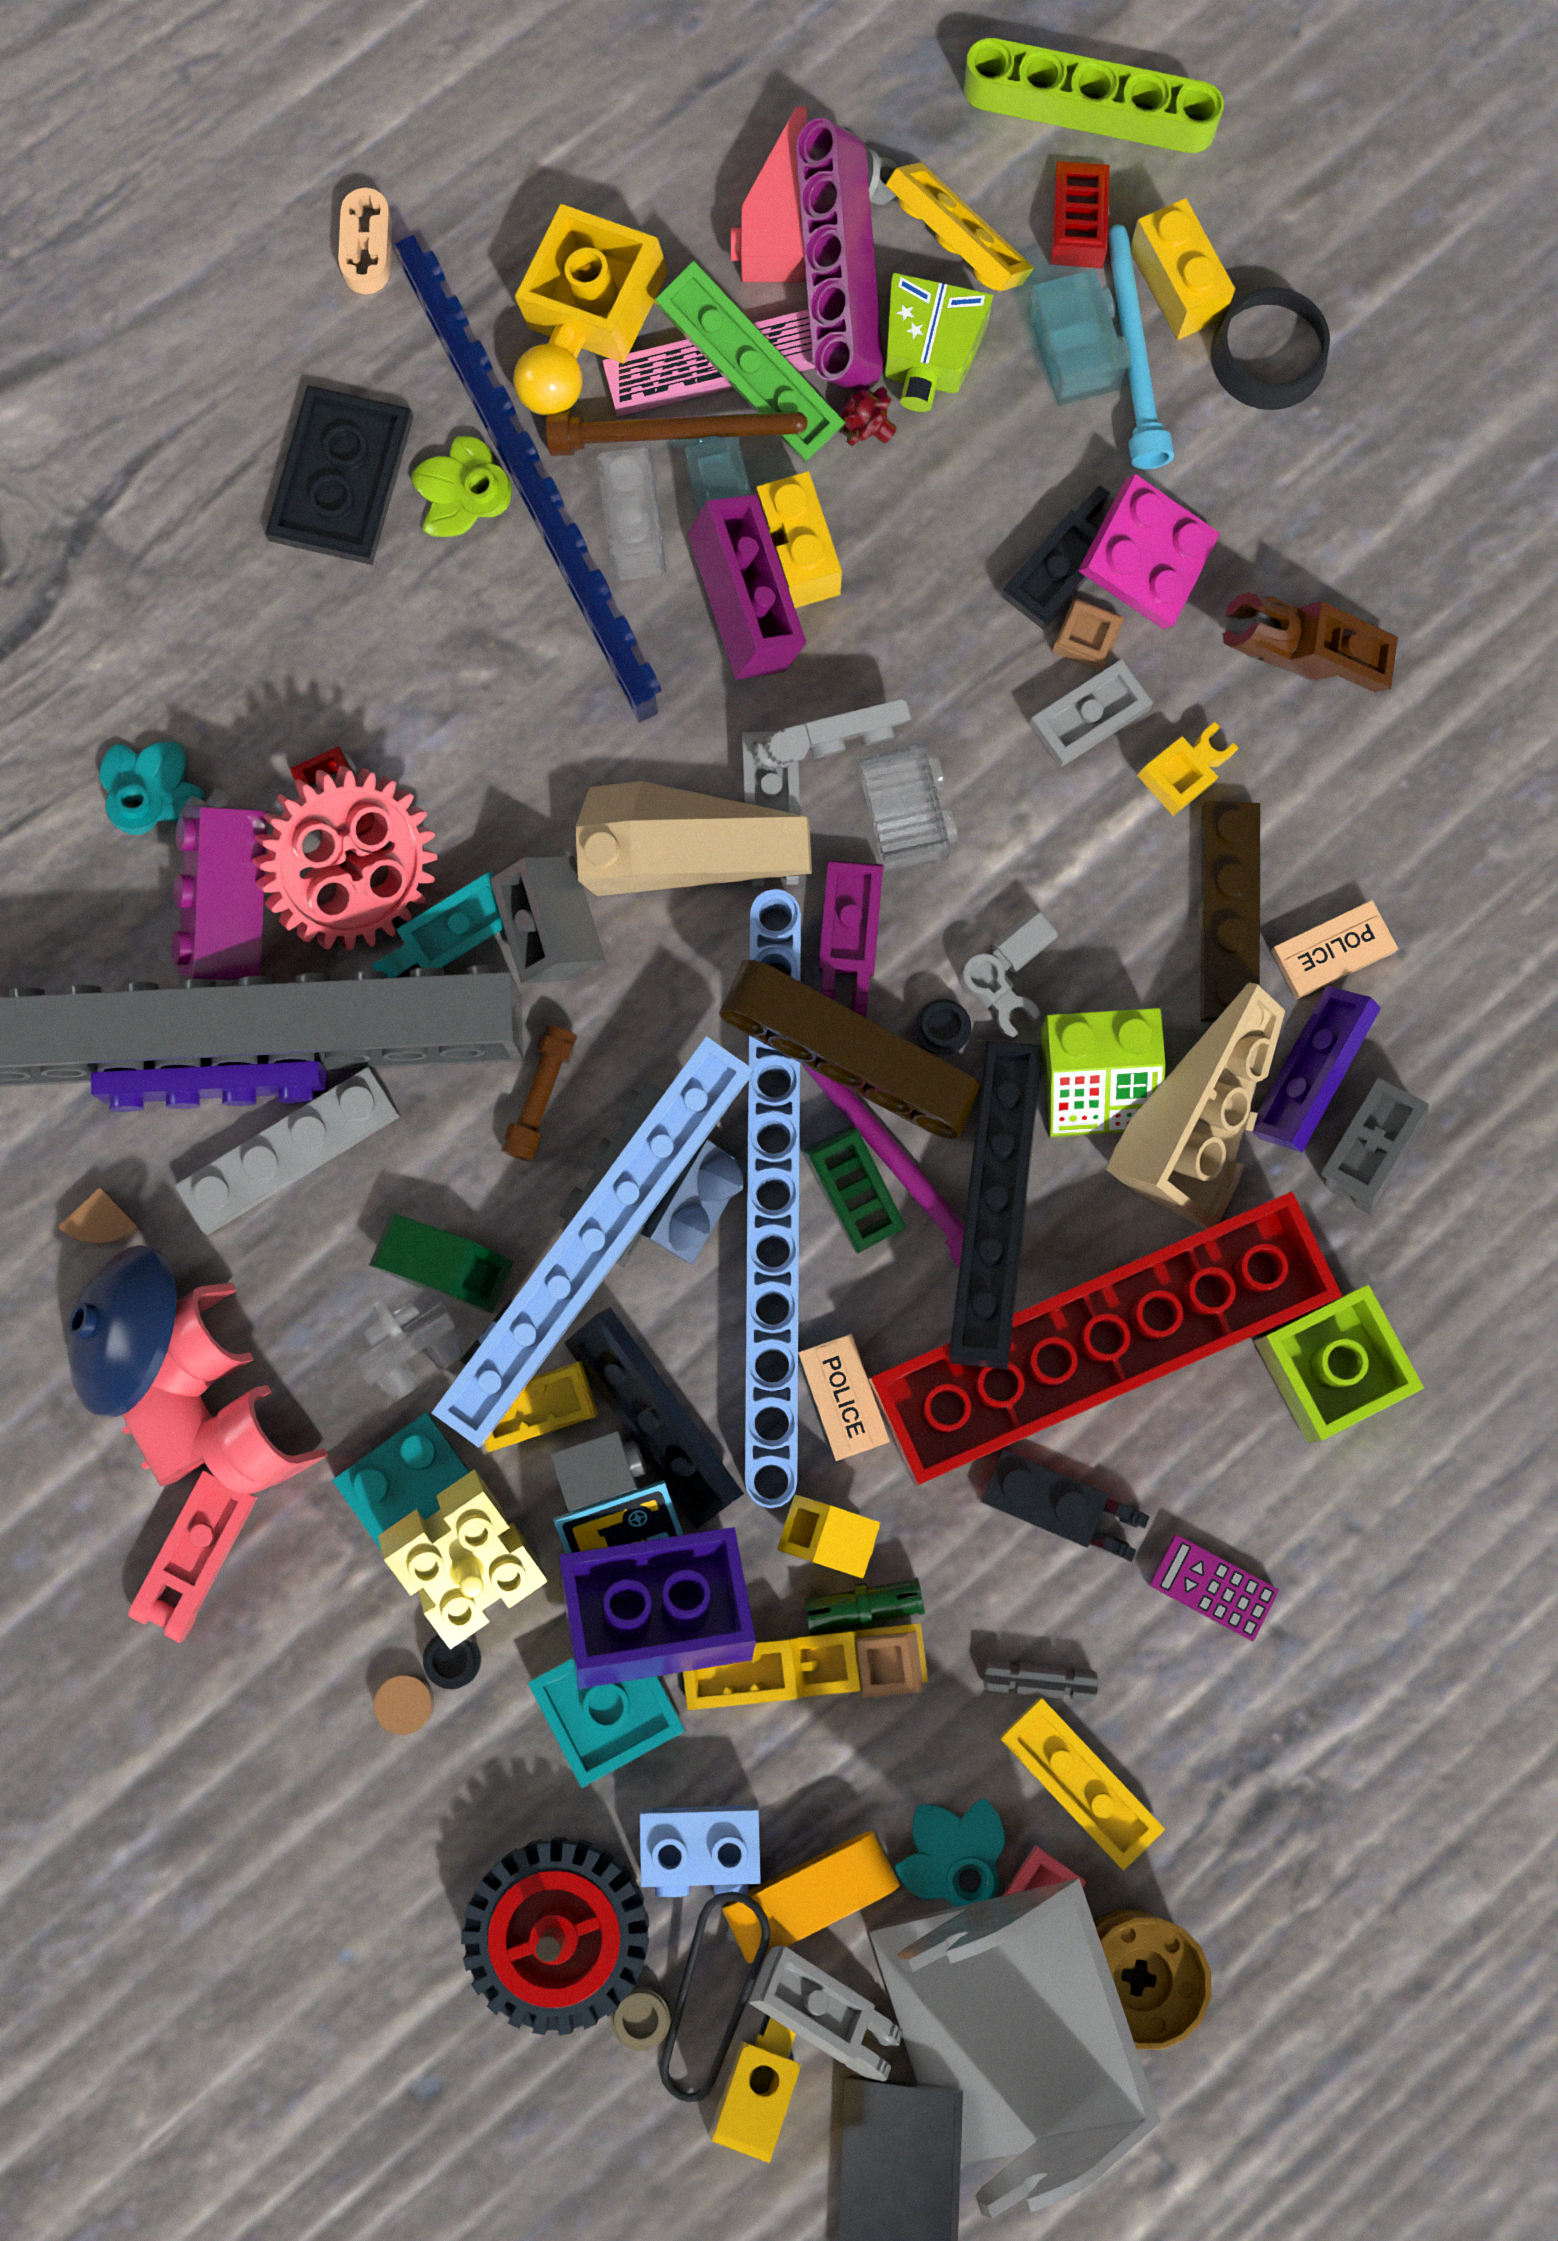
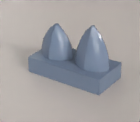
[640,1139,748,1264]

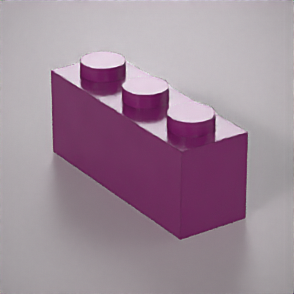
[687,494,807,680]
[171,805,268,980]

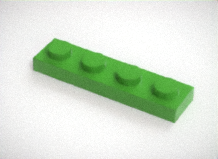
[654,261,845,463]

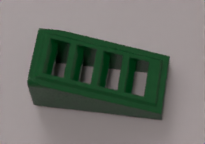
[801,1126,907,1254]

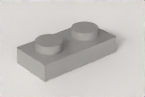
[1029,659,1153,768]

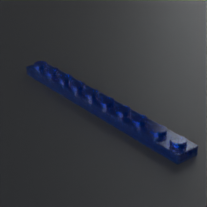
[394,235,662,723]

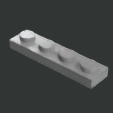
[174,1067,400,1235]

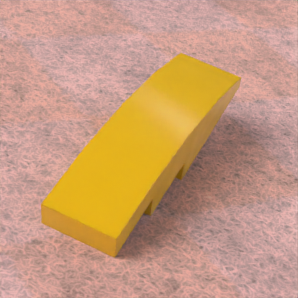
[683,1623,928,1710]

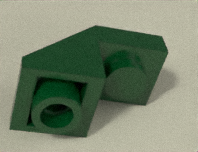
[369,1213,514,1314]

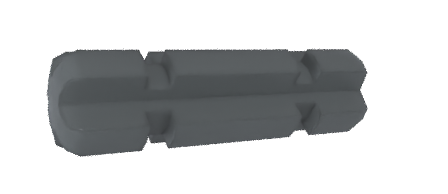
[983,1659,1098,1702]

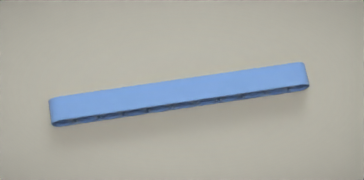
[745,889,801,1509]

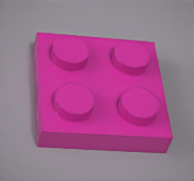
[1078,474,1220,629]

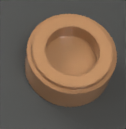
[374,1674,434,1735]

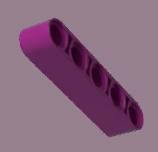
[796,117,883,392]

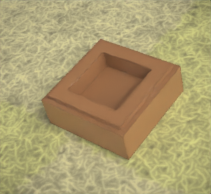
[1052,598,1125,672]
[855,1631,924,1698]

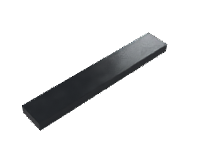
[949,1041,1043,1369]

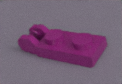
[818,860,883,1018]

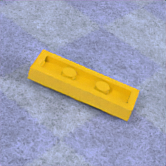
[885,162,1034,292]
[998,1697,1165,1871]

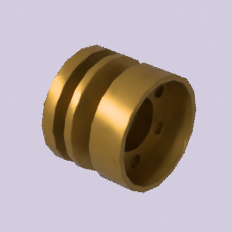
[1093,1909,1212,2050]

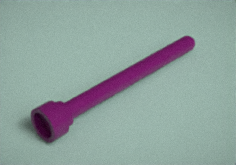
[802,1064,965,1268]

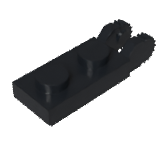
[1001,485,1110,630]
[980,1449,1150,1562]

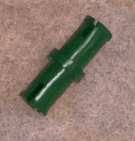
[804,1577,925,1635]

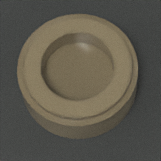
[611,1986,671,2051]

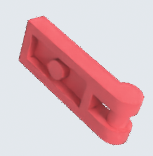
[128,1471,258,1643]

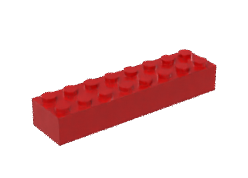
[869,1191,1342,1486]

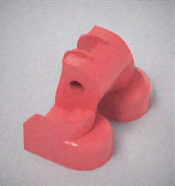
[121,1283,328,1494]

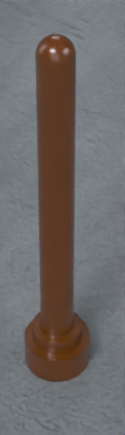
[546,411,808,456]

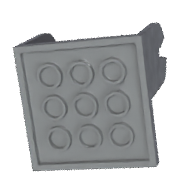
[869,1878,1161,2219]

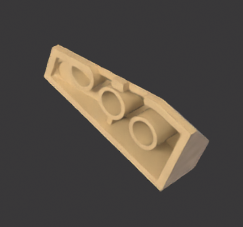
[576,781,812,896]
[1106,982,1285,1229]

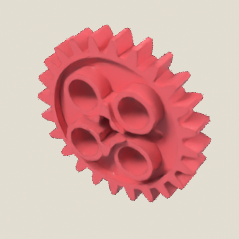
[253,766,437,951]

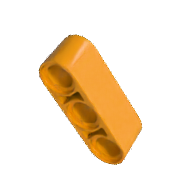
[721,1830,900,1964]

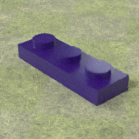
[1251,986,1381,1153]

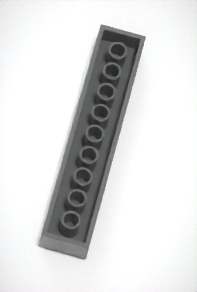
[0,965,524,1087]

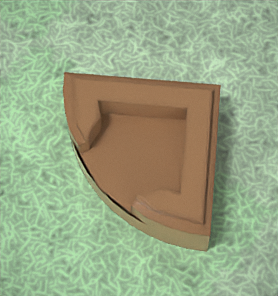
[58,1187,142,1245]

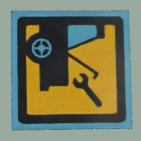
[553,1480,683,1554]

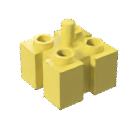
[378,1469,548,1649]

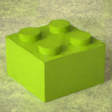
[1254,1284,1424,1443]

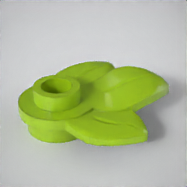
[411,436,512,537]

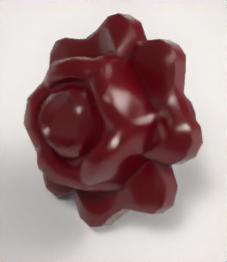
[840,387,897,446]

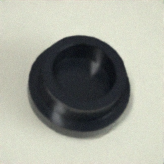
[915,999,971,1055]
[423,1634,482,1689]

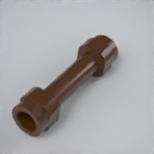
[501,1025,578,1162]

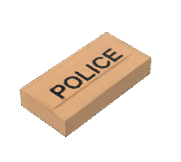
[1271,900,1398,1000]
[798,1334,890,1462]

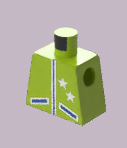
[885,273,994,412]

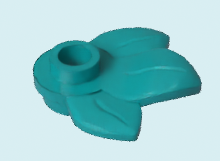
[99,741,206,835]
[895,1798,1005,1907]

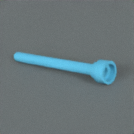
[1107,224,1174,470]

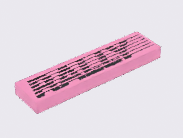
[602,309,814,417]

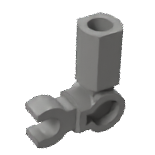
[960,909,1058,1040]

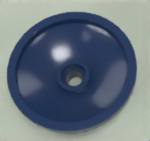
[67,1245,177,1418]

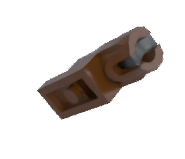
[1222,592,1398,692]

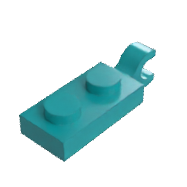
[372,870,504,978]

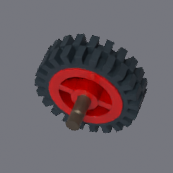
[461,1837,650,2035]

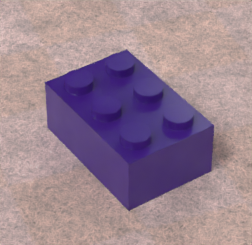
[559,1527,756,1689]

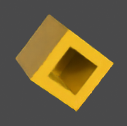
[777,1494,881,1578]

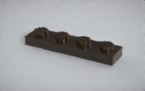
[1200,801,1260,1022]

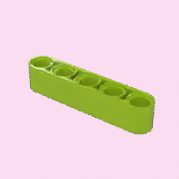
[964,38,1224,153]

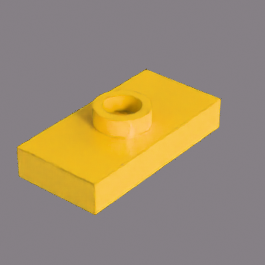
[485,1361,598,1452]

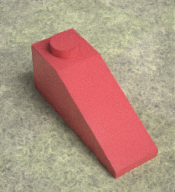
[731,107,807,282]

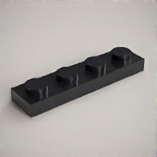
[564,1307,744,1529]

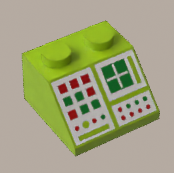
[1041,1008,1165,1138]

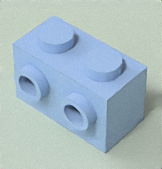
[640,1804,761,1897]

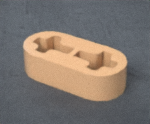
[338,187,392,295]

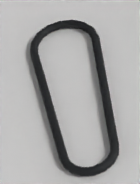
[660,1891,771,2102]

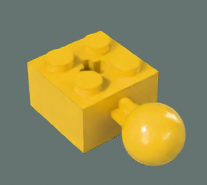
[513,204,669,416]

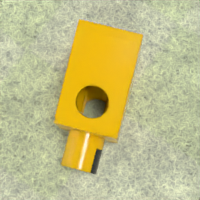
[708,2014,801,2164]

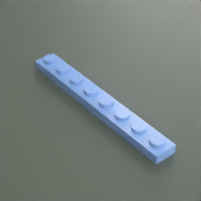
[432,1036,754,1447]

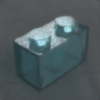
[1028,269,1131,406]

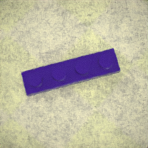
[91,1061,328,1112]

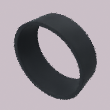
[1211,287,1330,410]

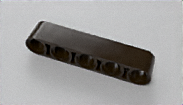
[719,960,981,1139]

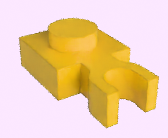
[1137,722,1239,816]

